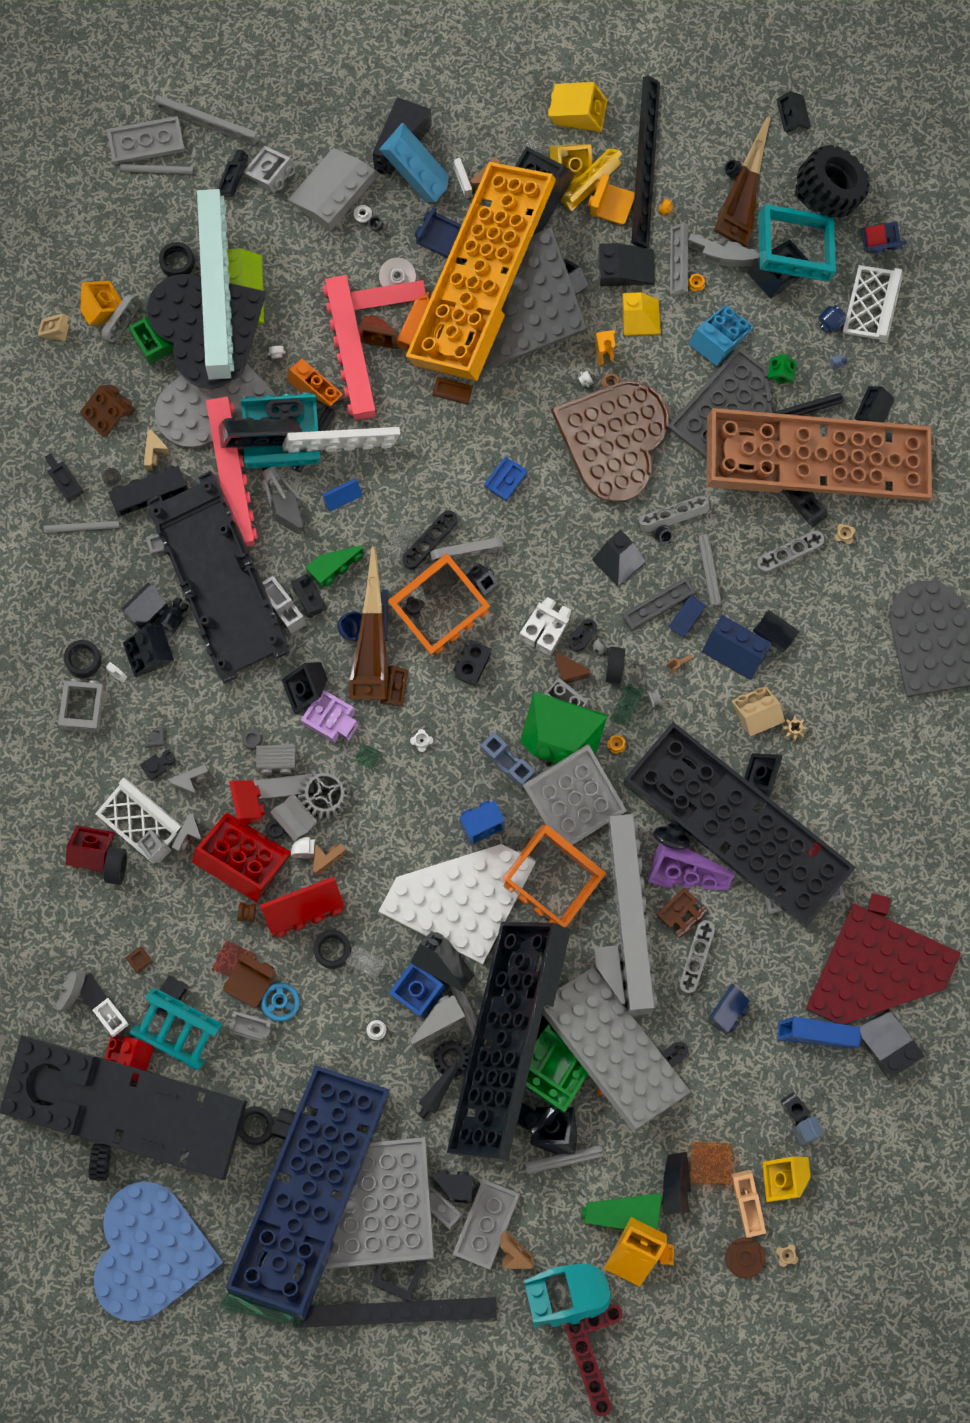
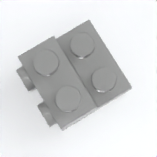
[243,146,296,193]

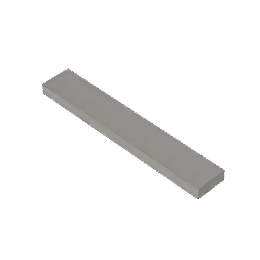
[154,95,258,146]

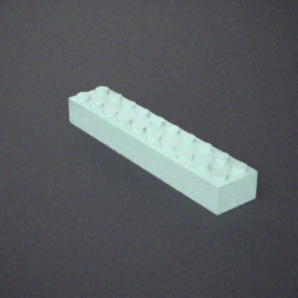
[197,189,234,379]

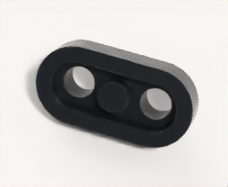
[266,398,304,419]

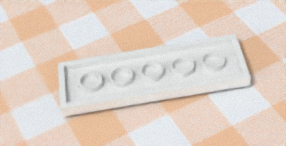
[282,427,400,453]

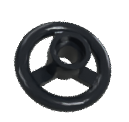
[653,823,690,850]

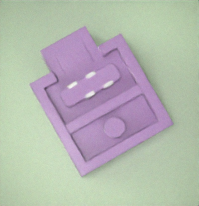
[301,690,359,743]

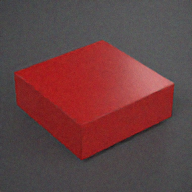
[865,224,887,246]

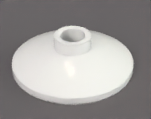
[379,257,416,287]

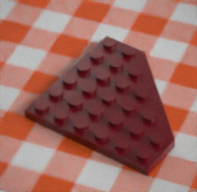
[805,903,961,1025]

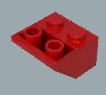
[104,1035,154,1083]

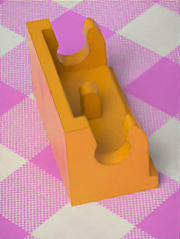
[595,330,615,366]

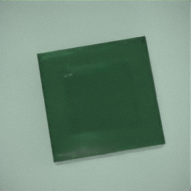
[355,744,381,770]

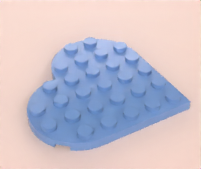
[94,1182,224,1321]

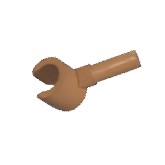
[666,655,692,674]

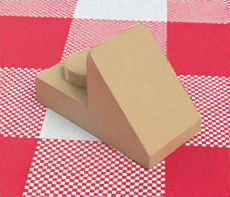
[38,313,69,341]
[144,430,170,471]

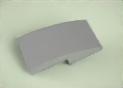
[55,970,86,1010]

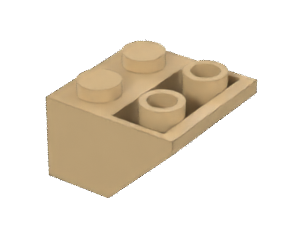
[731,686,785,736]

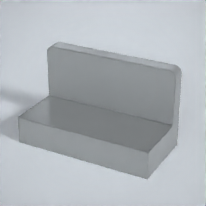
[270,793,317,842]

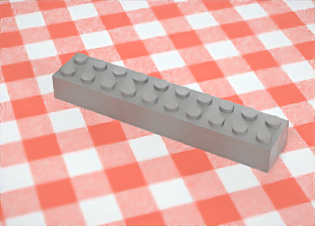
[608,814,657,1016]

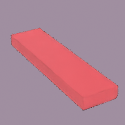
[351,280,426,310]

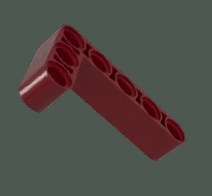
[565,1304,622,1416]

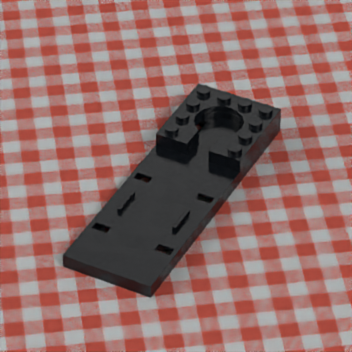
[623,722,856,928]
[447,922,571,1162]
[0,1035,248,1180]

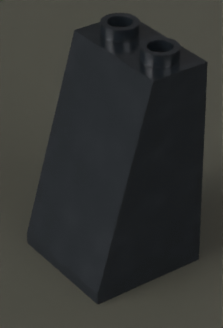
[372,97,432,175]

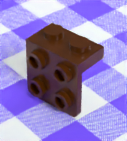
[80,385,136,437]
[223,952,276,1008]

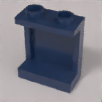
[415,207,462,258]

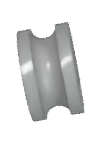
[647,689,662,708]

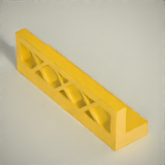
[561,149,622,211]

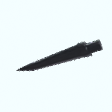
[418,1059,457,1119]

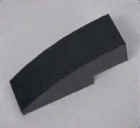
[782,490,827,528]
[663,1152,691,1215]

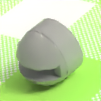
[593,638,610,655]

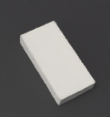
[453,158,472,199]

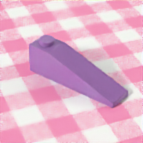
[648,843,735,890]

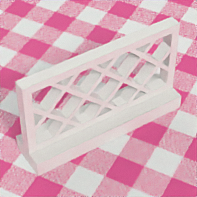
[843,265,903,343]
[95,777,182,863]

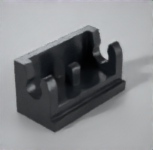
[291,574,328,618]

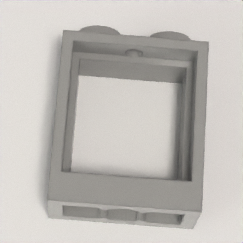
[58,679,105,733]

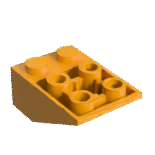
[604,1217,667,1287]

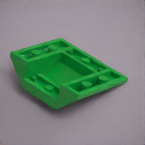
[520,691,608,764]
[526,1022,588,1113]

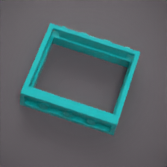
[758,204,836,282]

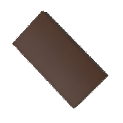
[432,377,473,405]

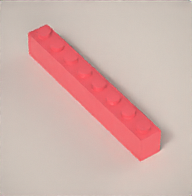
[322,275,376,421]
[206,396,258,546]

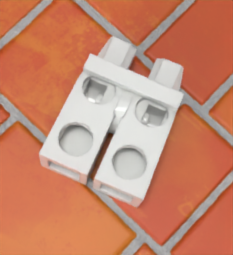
[519,597,571,657]

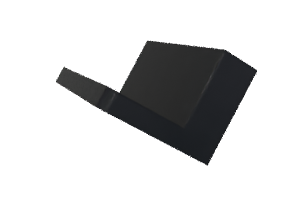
[776,91,811,133]
[854,386,894,423]
[753,610,800,653]
[148,975,189,1019]

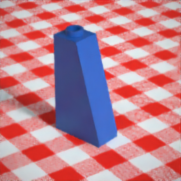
[778,1017,862,1049]

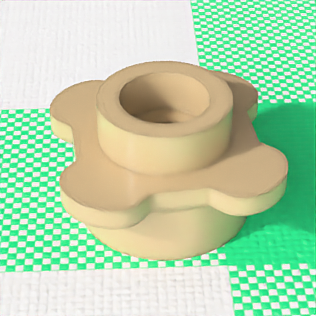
[834,524,855,544]
[776,1244,798,1267]

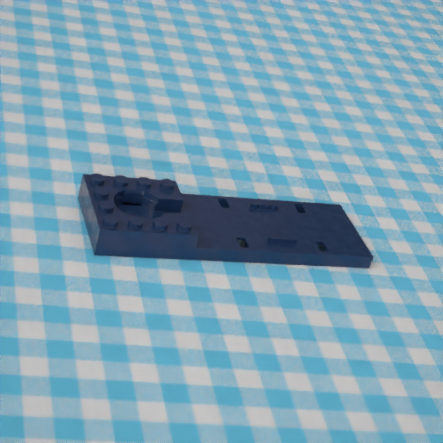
[226,1065,390,1320]

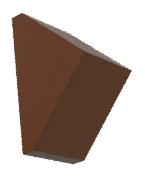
[555,652,590,684]

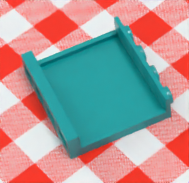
[241,392,320,469]

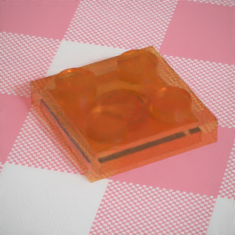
[690,1142,732,1185]

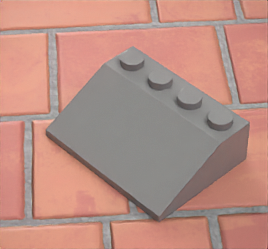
[288,148,376,232]

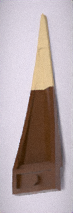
[714,116,770,247]
[349,546,389,699]

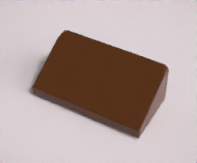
[380,665,408,707]

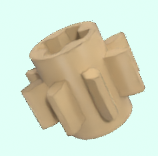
[782,716,807,742]

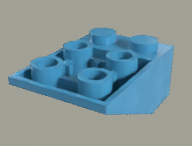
[689,305,754,366]

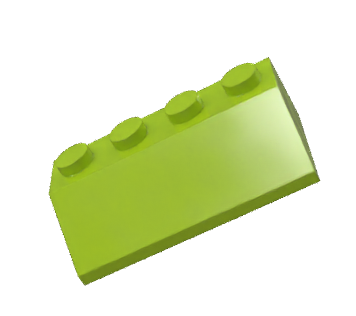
[227,248,264,324]

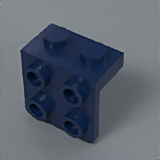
[860,221,907,254]

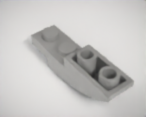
[688,233,759,267]

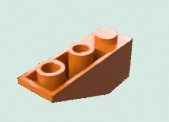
[287,358,343,407]

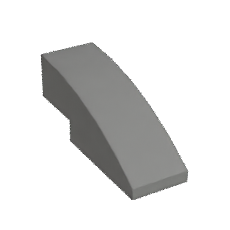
[263,576,307,635]

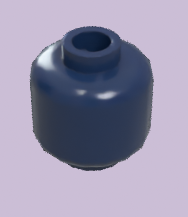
[818,305,846,333]

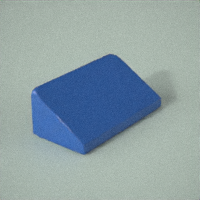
[323,479,362,511]

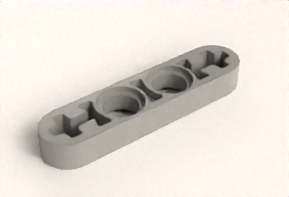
[639,496,710,532]
[757,531,824,573]
[430,538,504,563]
[679,920,715,994]

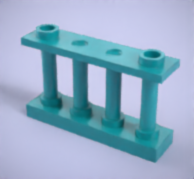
[129,987,223,1070]

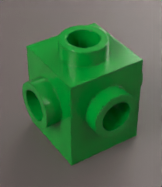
[768,354,797,385]

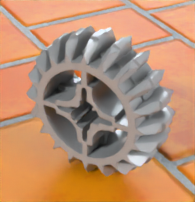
[298,767,350,819]

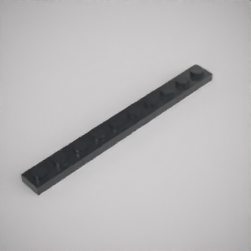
[631,75,660,248]
[293,1297,496,1328]

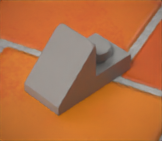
[169,764,210,797]
[172,813,202,854]
[138,829,171,864]

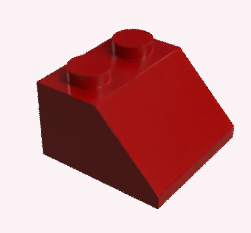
[229,780,265,826]

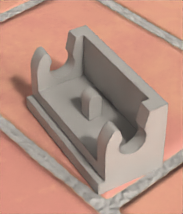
[229,1011,273,1044]

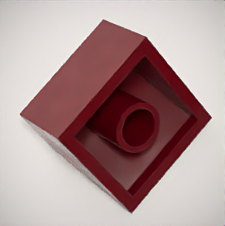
[65,825,114,872]

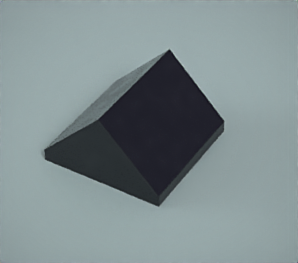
[744,753,783,798]

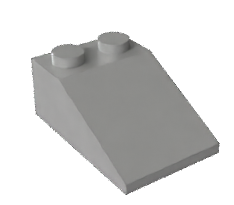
[410,995,466,1050]

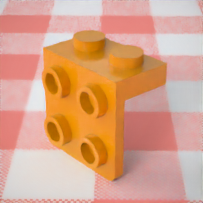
[588,174,635,225]

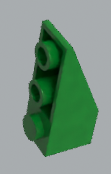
[306,545,364,589]

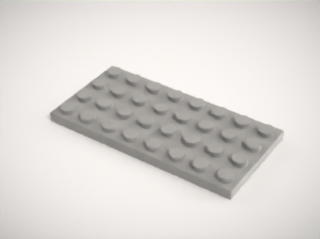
[542,967,691,1132]

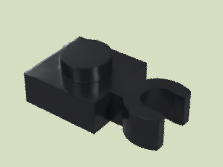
[158,598,189,634]
[140,749,176,781]

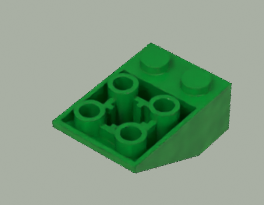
[128,317,174,365]

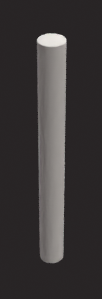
[120,164,193,174]
[44,521,120,533]

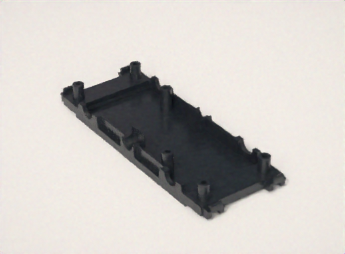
[147,471,291,684]

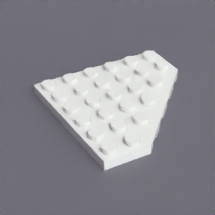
[378,844,536,965]

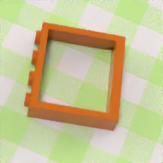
[388,553,491,655]
[500,824,606,928]

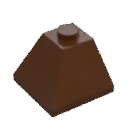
[359,315,397,349]

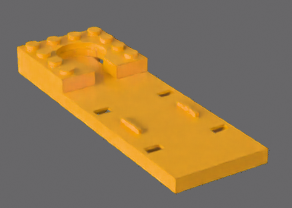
[406,162,556,381]

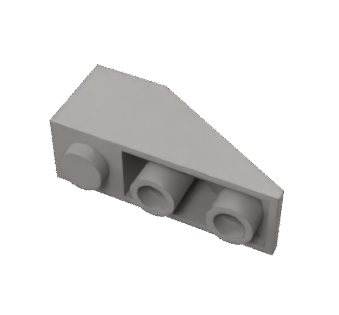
[594,945,628,1006]

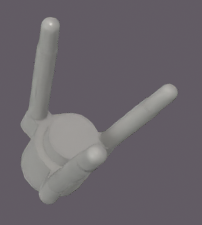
[262,467,300,507]

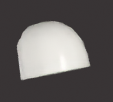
[291,837,316,859]

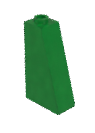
[581,1193,662,1231]

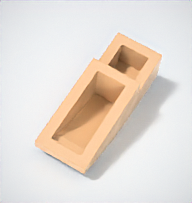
[731,1170,766,1238]

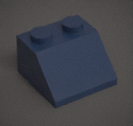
[707,984,750,1035]

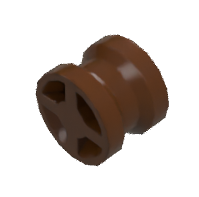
[237,902,256,923]

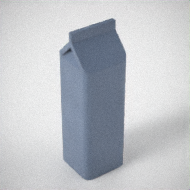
[793,1116,823,1147]

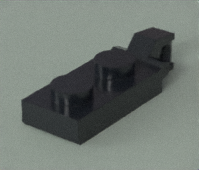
[218,150,248,197]
[45,453,84,503]

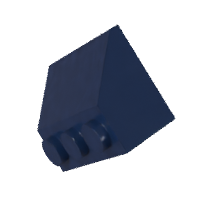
[702,615,772,680]

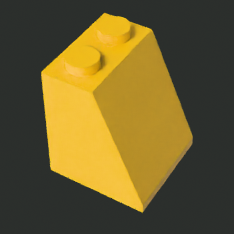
[548,82,608,132]

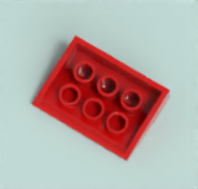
[192,812,291,903]
[260,876,345,938]

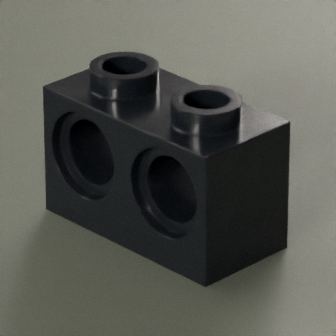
[453,640,492,687]

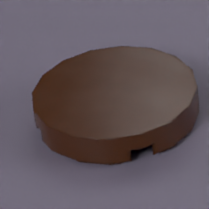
[725,1237,765,1278]

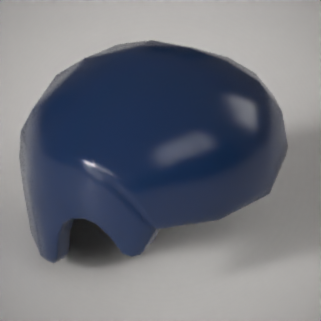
[337,611,362,641]

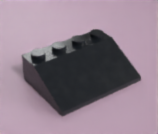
[515,146,575,235]

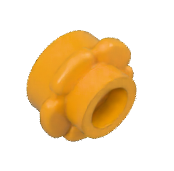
[658,199,674,216]
[688,274,705,292]
[607,735,626,754]

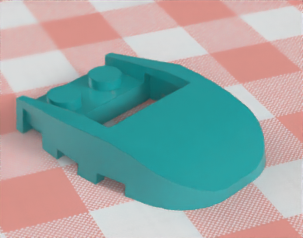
[524,1264,611,1329]

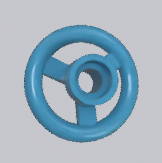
[261,983,300,1022]

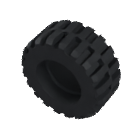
[797,145,869,218]

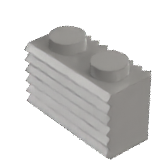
[256,745,296,775]

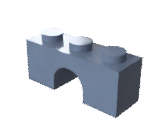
[480,732,536,790]

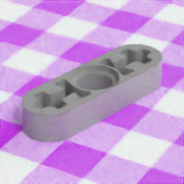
[102,294,141,342]

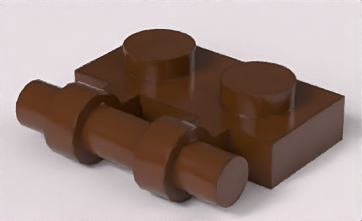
[656,887,707,938]

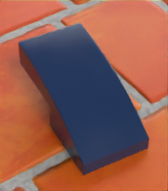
[668,595,707,637]

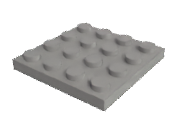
[522,745,627,852]

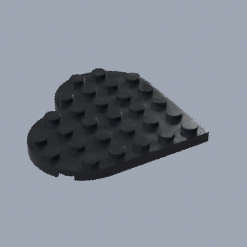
[147,274,266,389]

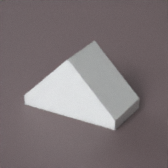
[92,998,129,1037]

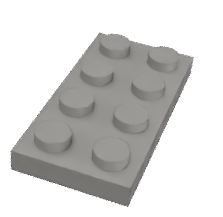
[107,116,185,165]
[453,1179,520,1270]

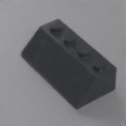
[219,416,302,448]

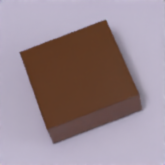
[125,946,153,974]

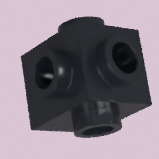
[466,563,499,596]

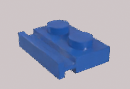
[484,456,528,501]

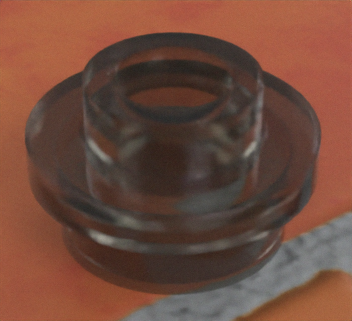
[102,468,121,486]

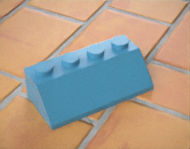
[379,123,449,202]

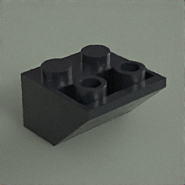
[123,625,174,677]
[432,1170,473,1204]

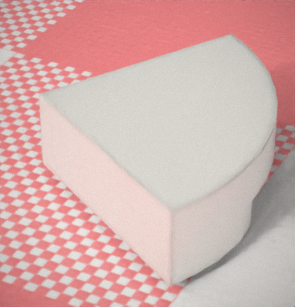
[106,662,127,683]

